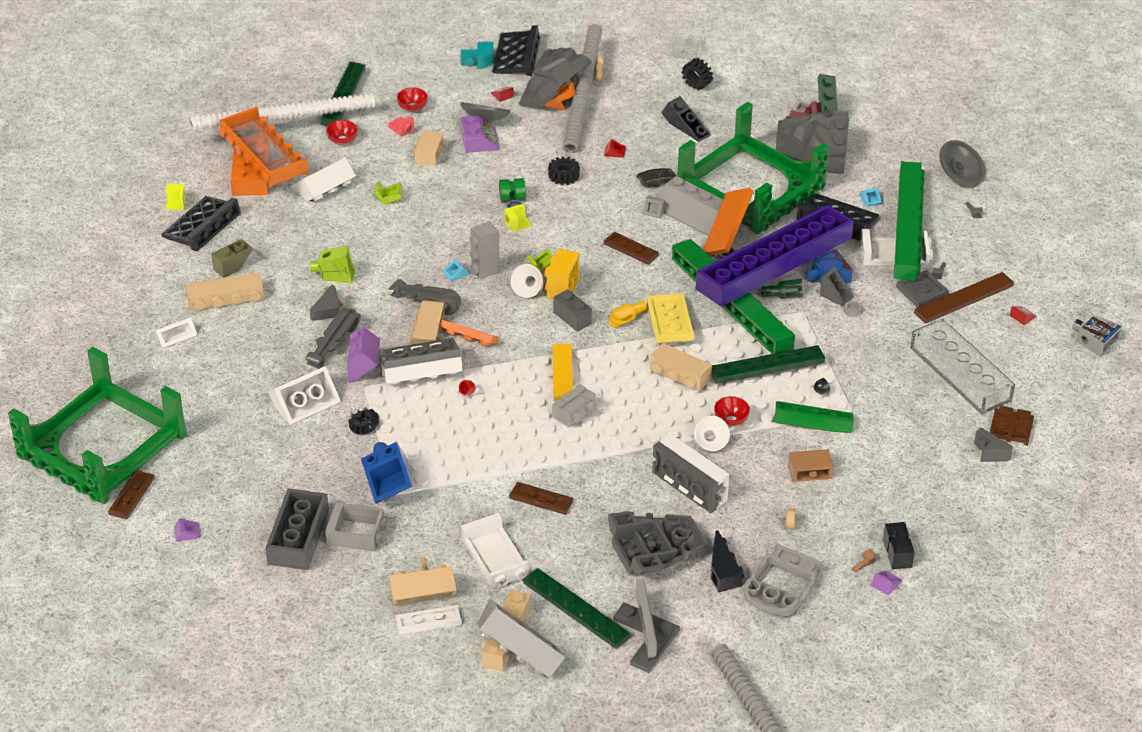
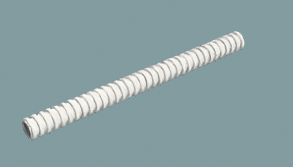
[190,93,375,132]

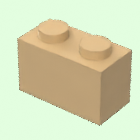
[413,130,444,166]

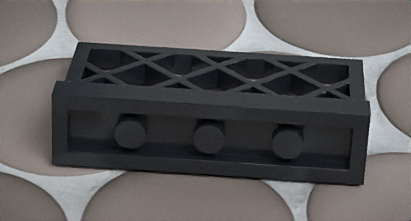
[492,25,541,76]
[796,193,879,241]
[161,196,241,252]

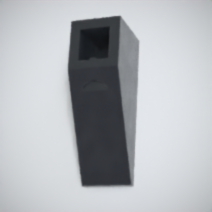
[661,96,711,142]
[711,530,744,593]

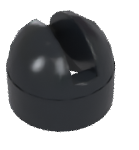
[814,378,830,395]

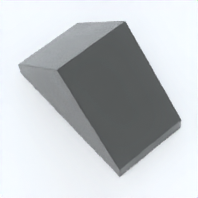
[820,267,854,307]
[310,285,339,321]

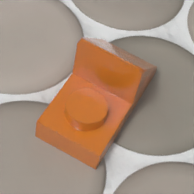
[544,80,576,110]

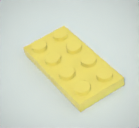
[646,293,694,343]

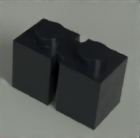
[883,522,915,570]

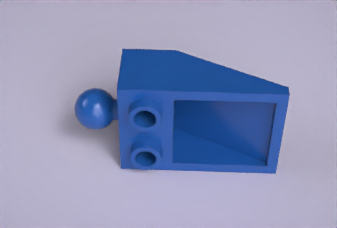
[361,441,413,504]

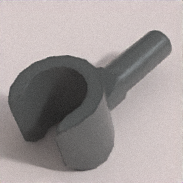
[965,202,983,218]
[932,262,946,279]

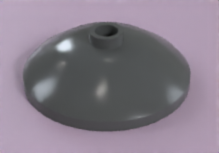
[460,102,511,122]
[939,140,985,187]

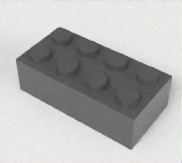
[266,488,329,570]

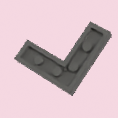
[613,602,680,673]

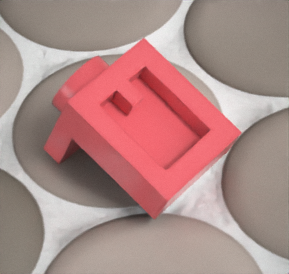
[388,116,414,136]

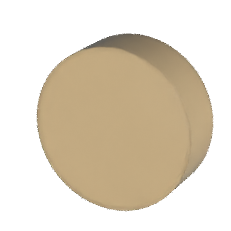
[786,509,797,530]

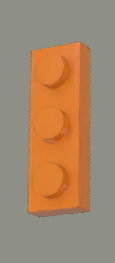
[440,320,499,346]

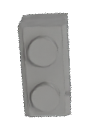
[552,384,596,427]

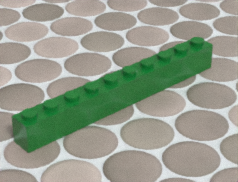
[893,161,925,281]
[672,238,795,354]

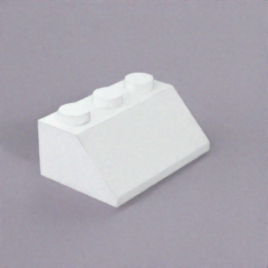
[291,157,356,202]
[268,366,341,425]

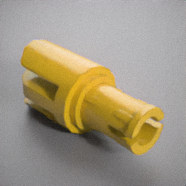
[609,301,647,327]

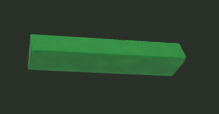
[774,401,854,433]

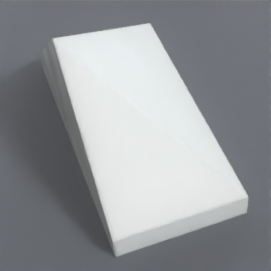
[155,317,197,348]

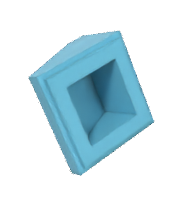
[859,188,883,207]
[442,259,470,282]

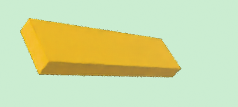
[552,343,573,401]

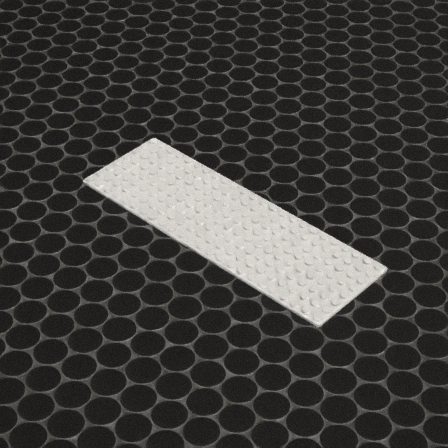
[364,312,852,495]

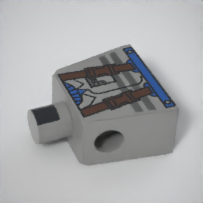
[1072,316,1122,357]

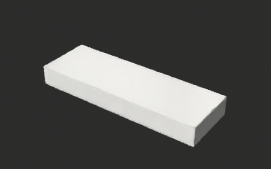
[395,605,462,635]

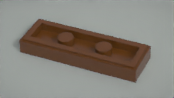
[604,232,659,265]
[108,470,154,519]
[509,482,573,515]

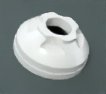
[511,264,544,298]
[694,416,730,452]

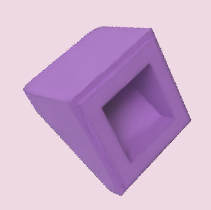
[174,518,200,542]
[871,570,902,595]

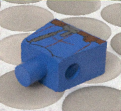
[805,249,853,284]

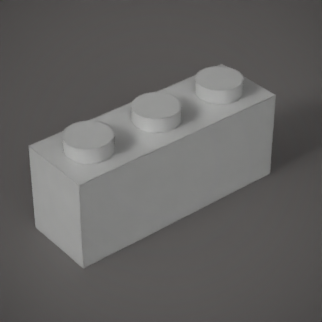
[469,221,500,279]

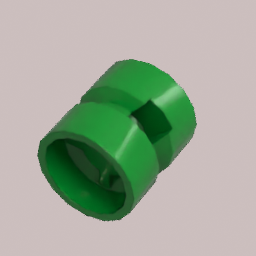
[499,178,526,203]

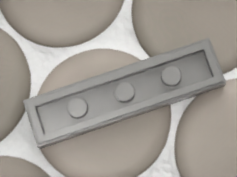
[636,578,657,658]

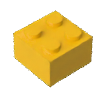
[545,248,580,299]

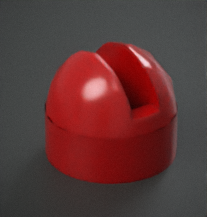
[459,380,476,395]

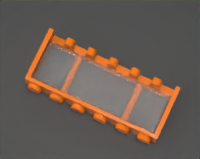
[219,106,309,188]

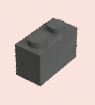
[553,289,592,332]

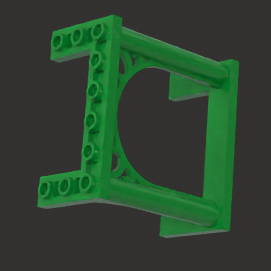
[677,102,829,235]
[8,347,186,504]

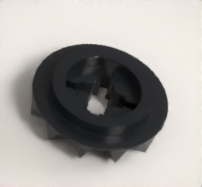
[348,407,379,435]

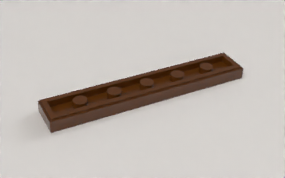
[914,272,1014,324]

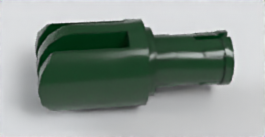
[761,279,803,299]

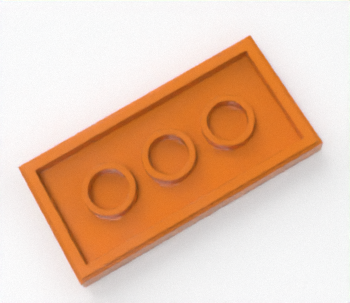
[703,188,753,256]

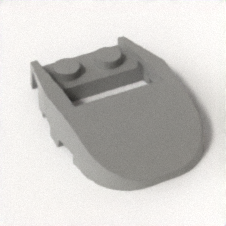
[744,543,822,616]

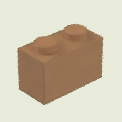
[788,449,833,482]

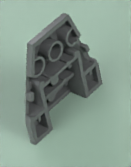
[519,47,592,107]
[776,110,849,174]
[608,511,708,575]

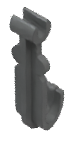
[388,279,462,315]
[305,308,361,369]

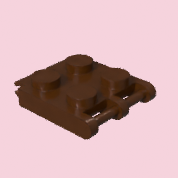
[990,405,1034,446]

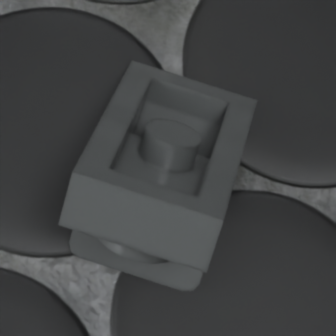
[974,427,1013,462]

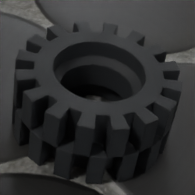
[681,58,713,91]
[548,156,580,185]

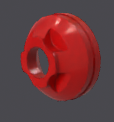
[397,87,428,111]
[326,120,358,145]
[714,396,750,427]

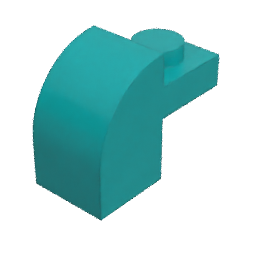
[460,42,494,69]

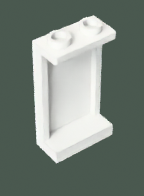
[860,229,933,266]
[461,513,530,588]

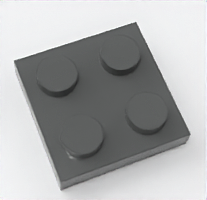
[896,270,949,308]

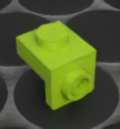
[374,181,403,204]
[526,248,553,274]

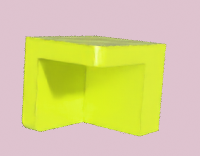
[166,184,186,210]
[504,204,531,232]

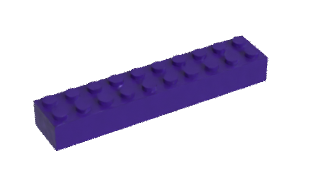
[695,205,854,307]

